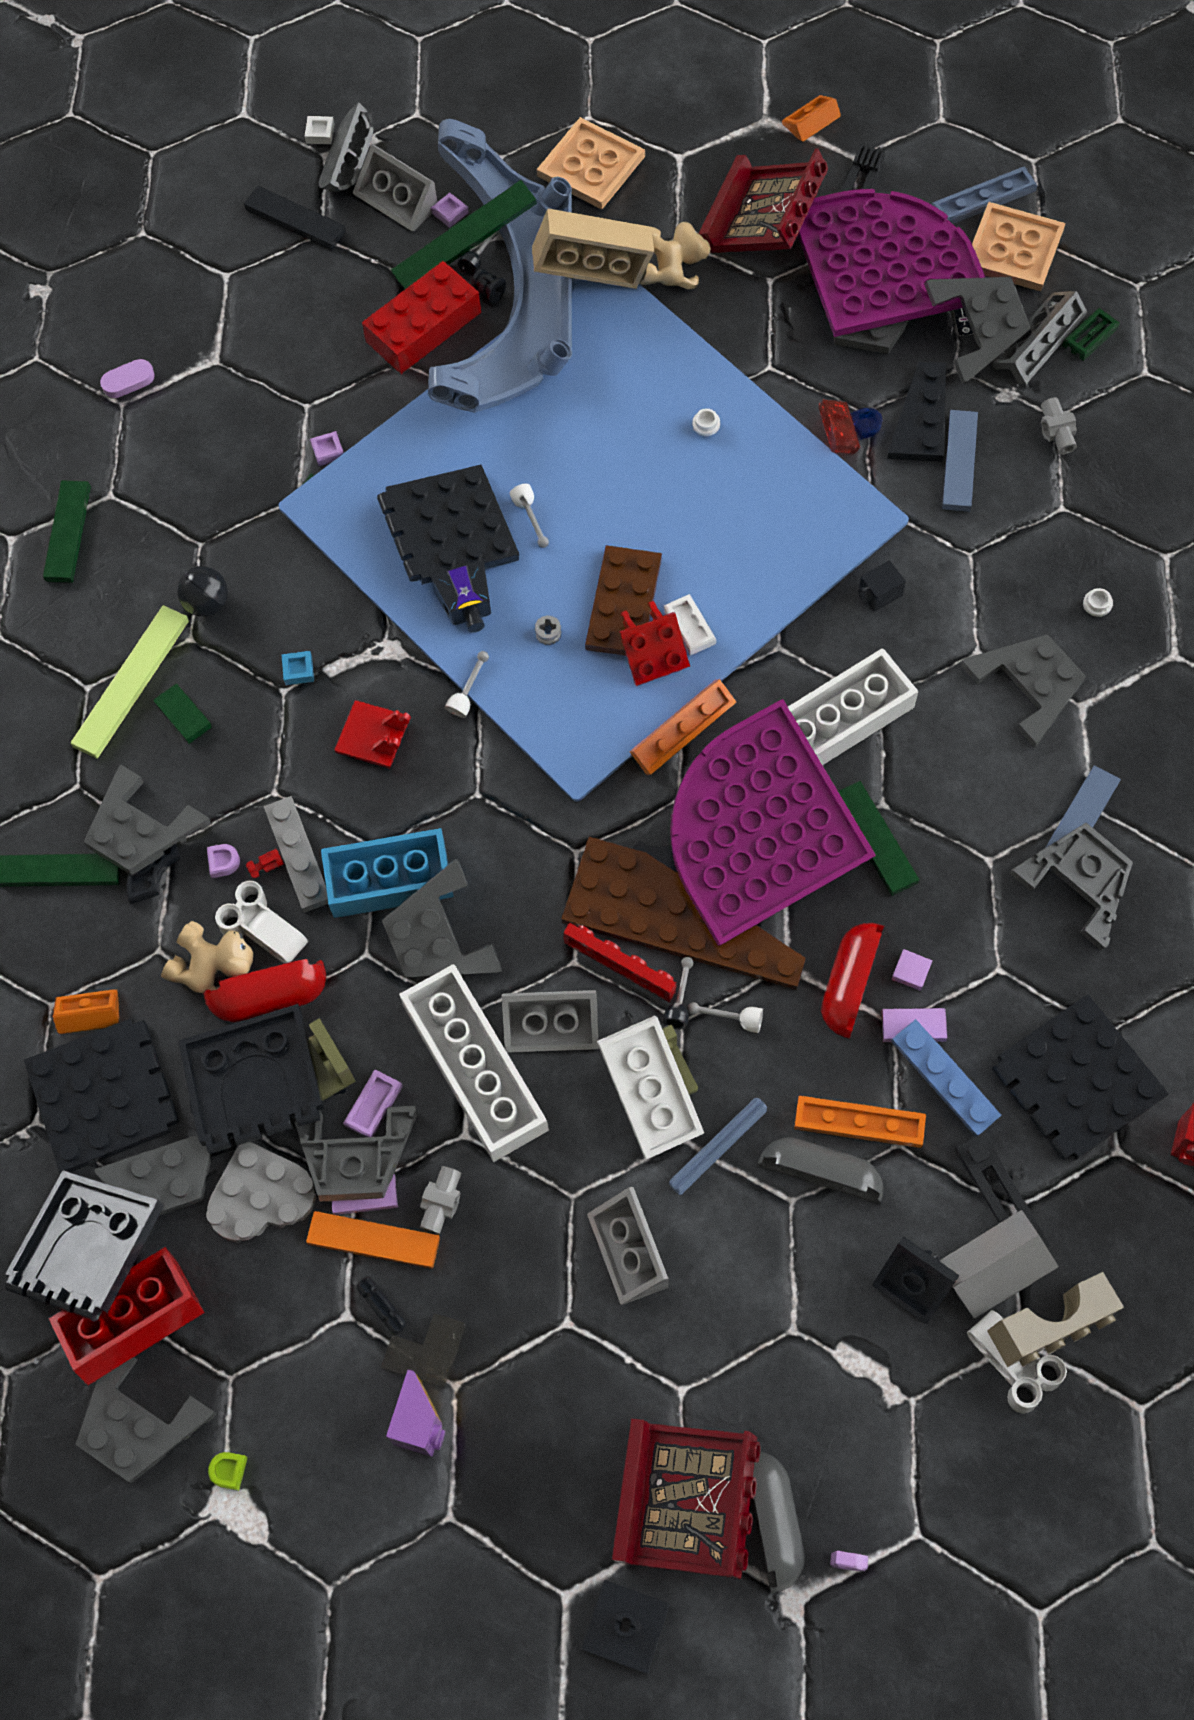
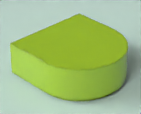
[208,1452,248,1491]

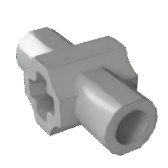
[1041,397,1077,455]
[420,1166,461,1235]

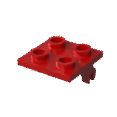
[619,601,690,686]
[334,700,411,769]

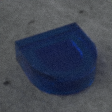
[849,408,883,440]

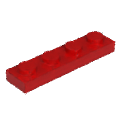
[563,923,676,1002]

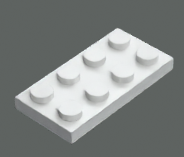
[597,1016,704,1159]

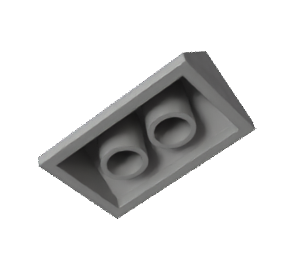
[352,144,437,231]
[502,990,599,1052]
[587,1187,668,1305]
[940,1210,1059,1319]

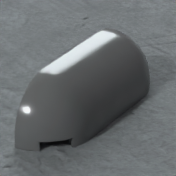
[319,103,373,192]
[757,1137,884,1205]
[752,1452,805,1593]

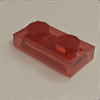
[818,400,860,454]

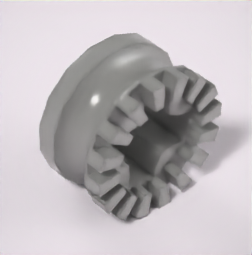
[535,615,561,645]

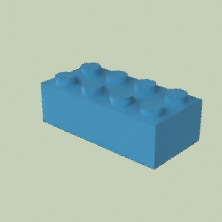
[321,828,454,918]

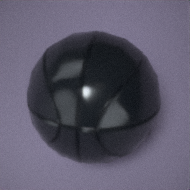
[177,566,228,617]

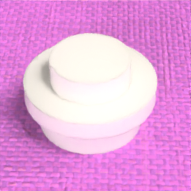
[692,409,720,436]
[1083,588,1113,617]

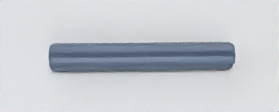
[669,1098,767,1195]

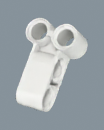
[215,881,308,964]
[967,1310,1067,1413]

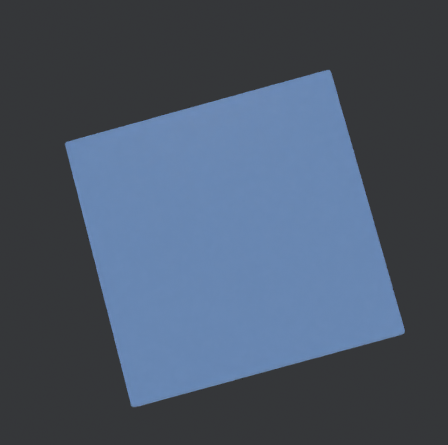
[279,278,909,802]

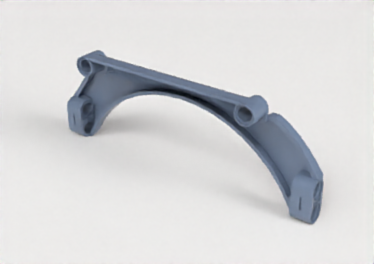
[428,119,572,413]

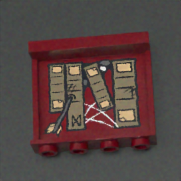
[699,149,828,253]
[612,1419,761,1579]

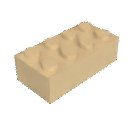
[532,209,654,289]

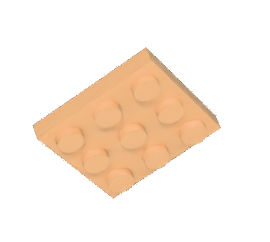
[537,117,645,209]
[972,202,1066,291]

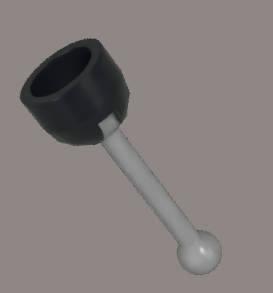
[458,230,500,276]
[662,957,693,1029]

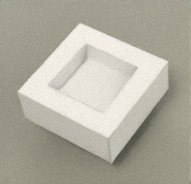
[305,116,335,144]

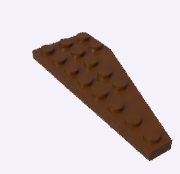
[561,837,806,990]

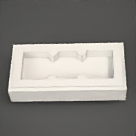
[664,594,716,656]

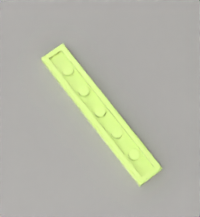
[71,605,189,759]

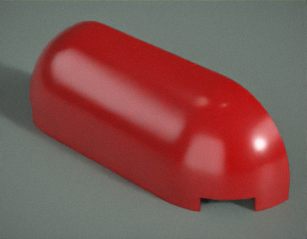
[821,923,884,1039]
[203,959,326,1022]

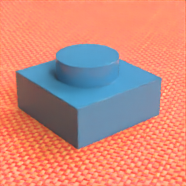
[282,651,314,685]

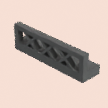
[991,291,1088,384]

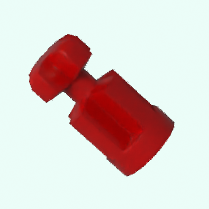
[246,848,284,878]

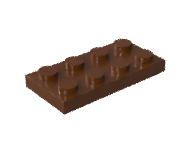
[585,545,662,656]

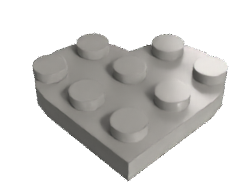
[206,1142,316,1243]

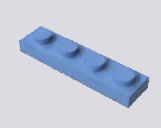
[891,1019,1001,1137]

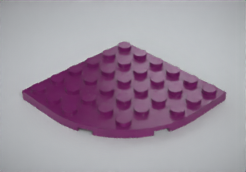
[798,189,986,337]
[670,699,876,946]

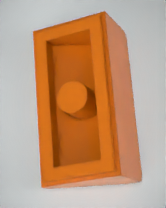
[782,95,841,141]
[53,989,119,1034]

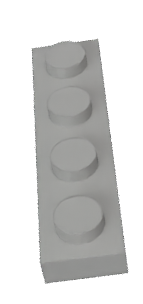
[264,796,328,913]

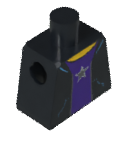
[431,560,491,632]

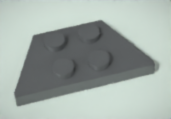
[95,1135,211,1216]

